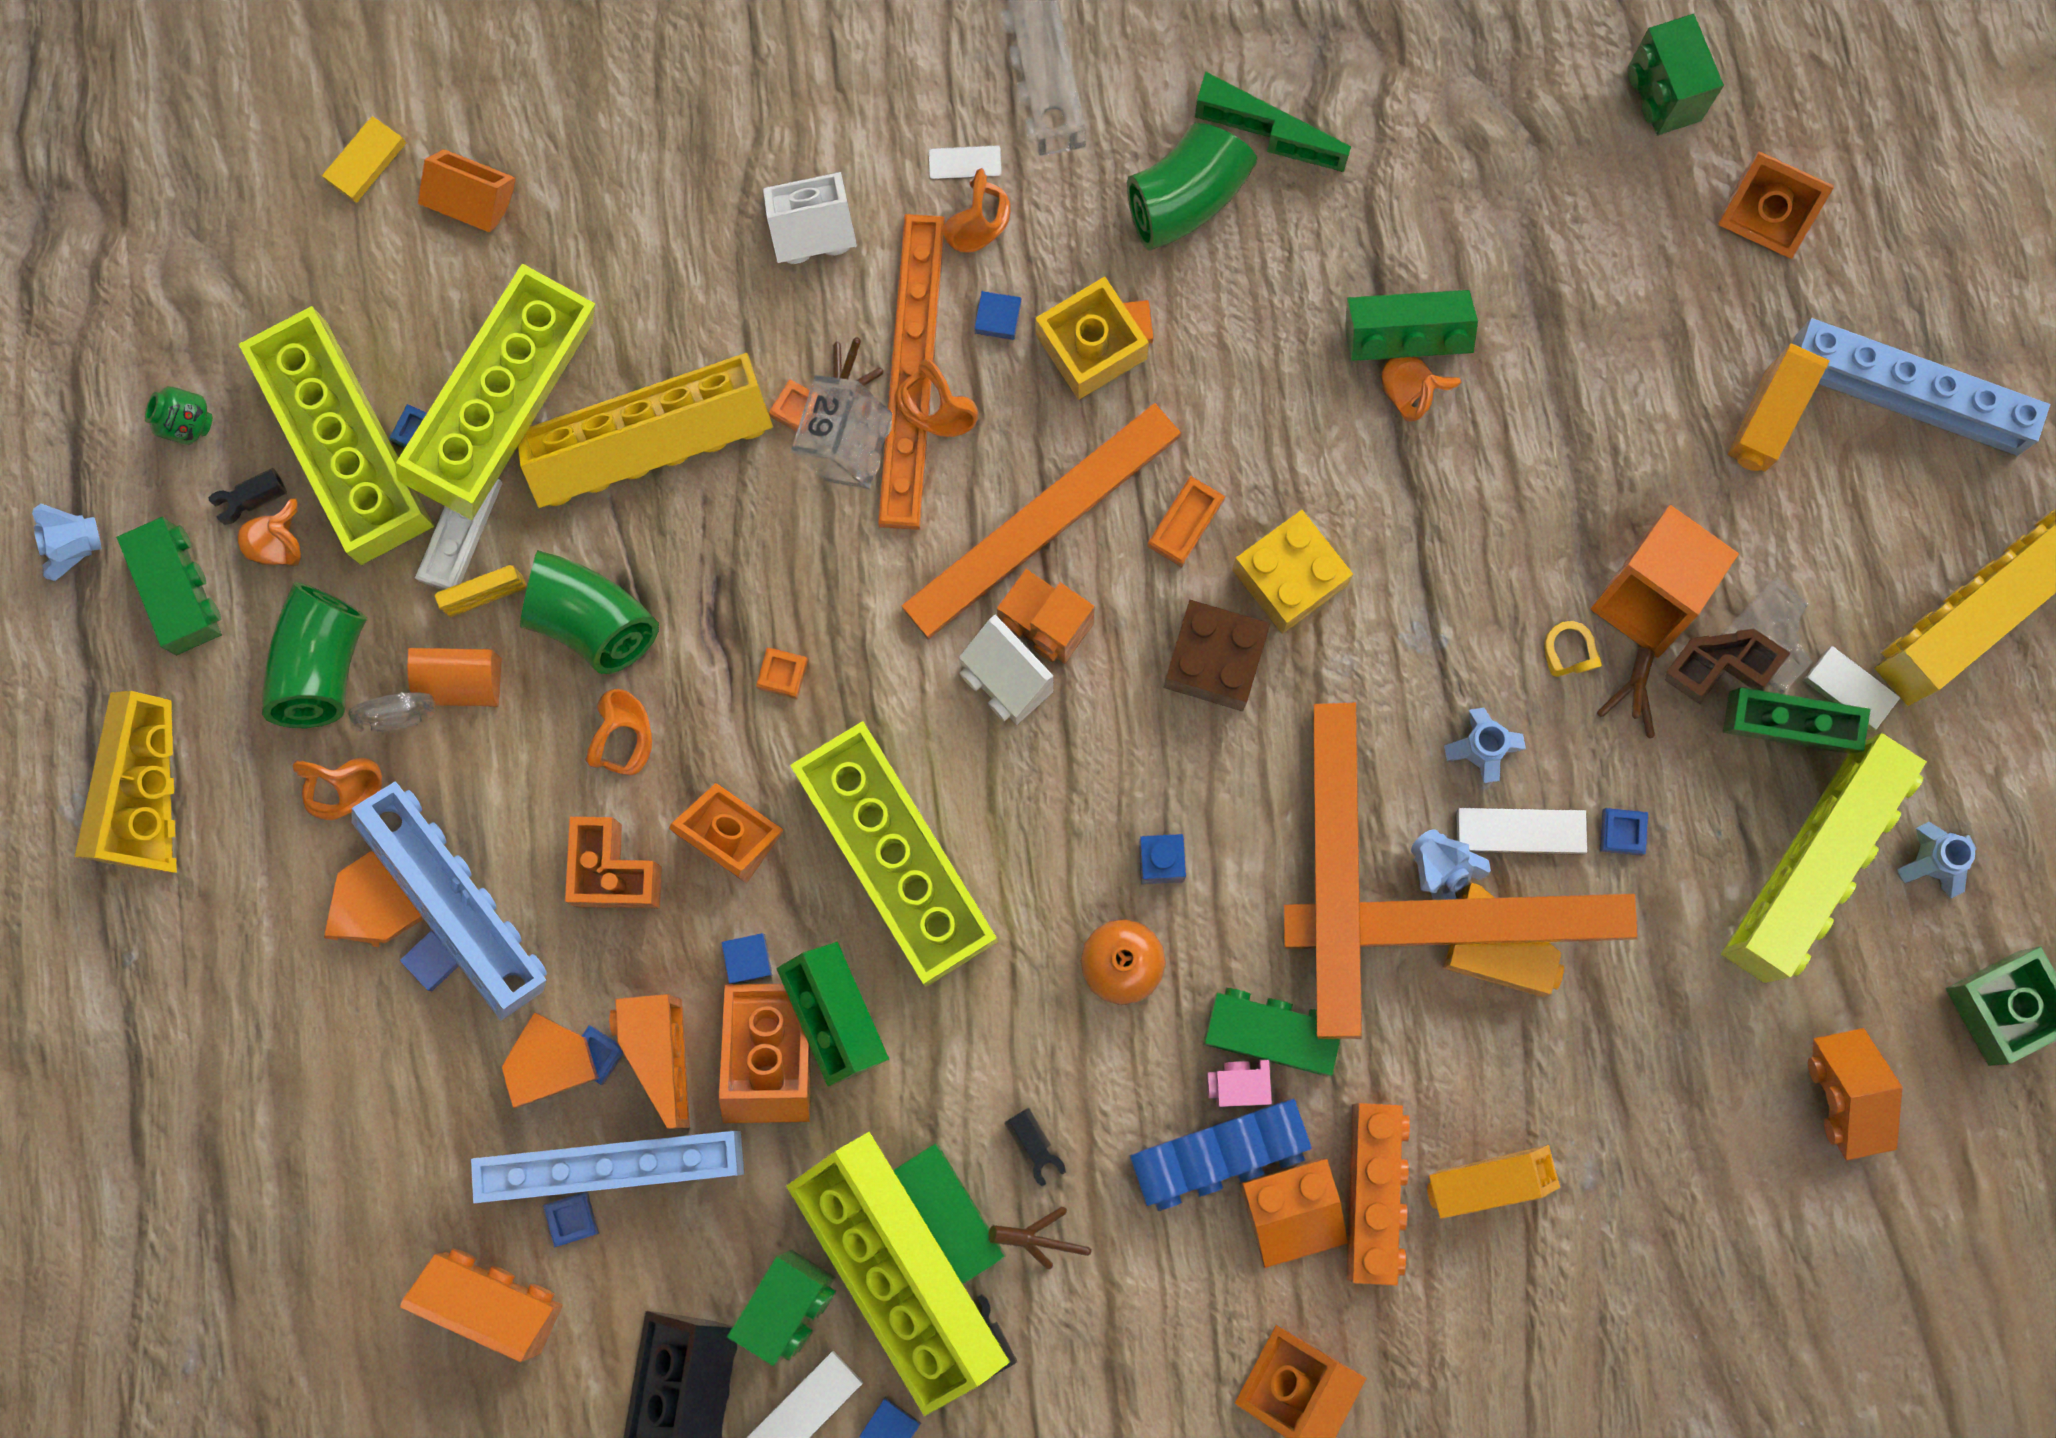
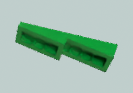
[1194,71,1351,172]

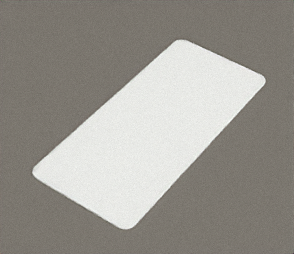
[929,146,1001,179]

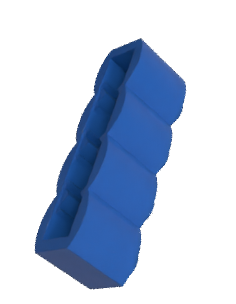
[1129,1099,1312,1211]

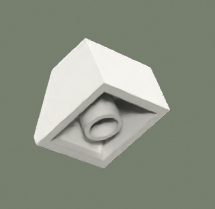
[763,172,857,264]
[959,615,1053,725]

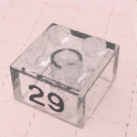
[791,375,893,489]

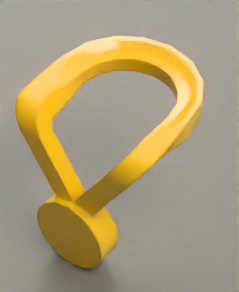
[1544,621,1602,677]

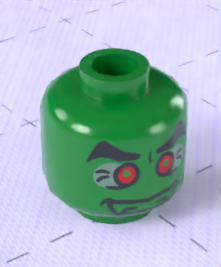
[145,386,213,445]

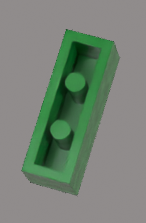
[1345,290,1478,361]
[116,516,222,656]
[1723,687,1871,754]
[776,941,889,1087]
[1202,987,1341,1077]
[893,1143,1006,1284]

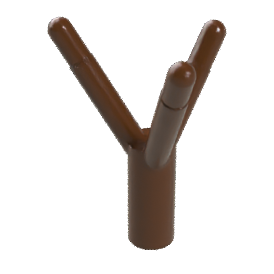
[818,337,884,424]
[1597,648,1655,738]
[989,1207,1092,1270]

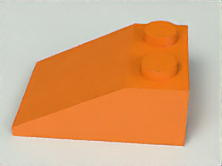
[719,984,811,1124]
[609,994,690,1129]

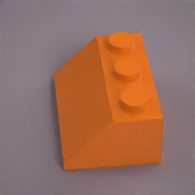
[400,1248,563,1362]

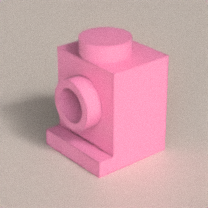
[1207,1060,1272,1107]

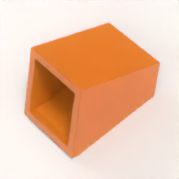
[1590,505,1739,658]

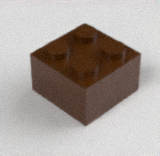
[1163,599,1270,712]

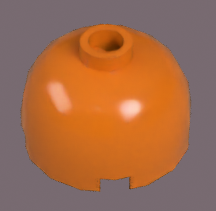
[1080,919,1166,1005]

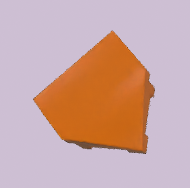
[324,851,423,947]
[502,1012,599,1108]

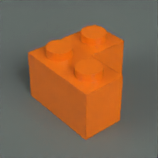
[997,569,1095,664]
[565,817,662,909]
[1808,1028,1903,1161]

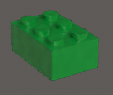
[727,1250,837,1367]

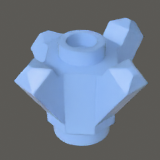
[32,504,102,581]
[1444,708,1526,783]
[1897,822,1977,898]
[1411,829,1491,900]

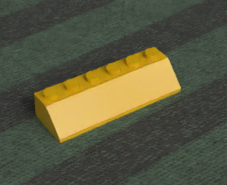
[518,352,773,508]

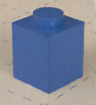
[1139,834,1186,885]

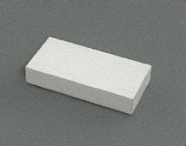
[1803,646,1901,732]

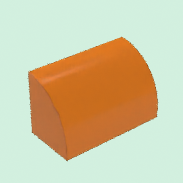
[418,149,516,233]
[407,648,502,707]

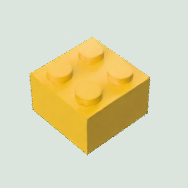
[1035,276,1149,400]
[1232,509,1354,634]

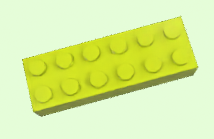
[396,263,596,520]
[238,306,435,565]
[790,721,998,987]
[1721,733,1927,983]
[786,1132,1010,1416]

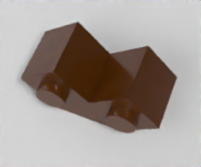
[1665,628,1790,704]

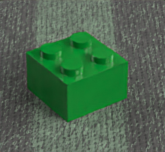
[1628,14,1724,136]
[1945,946,2056,1066]

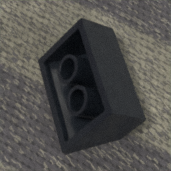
[623,1311,737,1438]

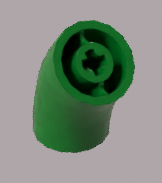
[1127,123,1258,251]
[520,550,659,674]
[262,582,367,729]

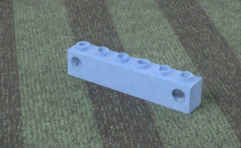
[1793,318,2050,456]
[352,781,547,1021]
[471,1131,744,1203]

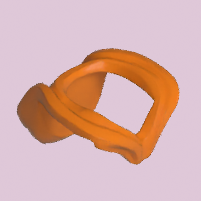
[943,168,1011,252]
[1381,357,1462,421]
[895,359,978,437]
[238,498,301,566]
[585,689,652,775]
[293,758,382,820]

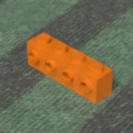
[1347,1103,1410,1286]

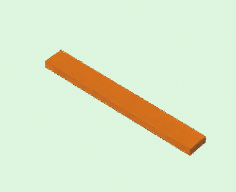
[878,214,945,530]
[901,403,1181,640]
[1314,702,1362,1039]
[1284,894,1638,949]

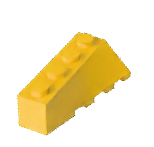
[74,691,177,873]

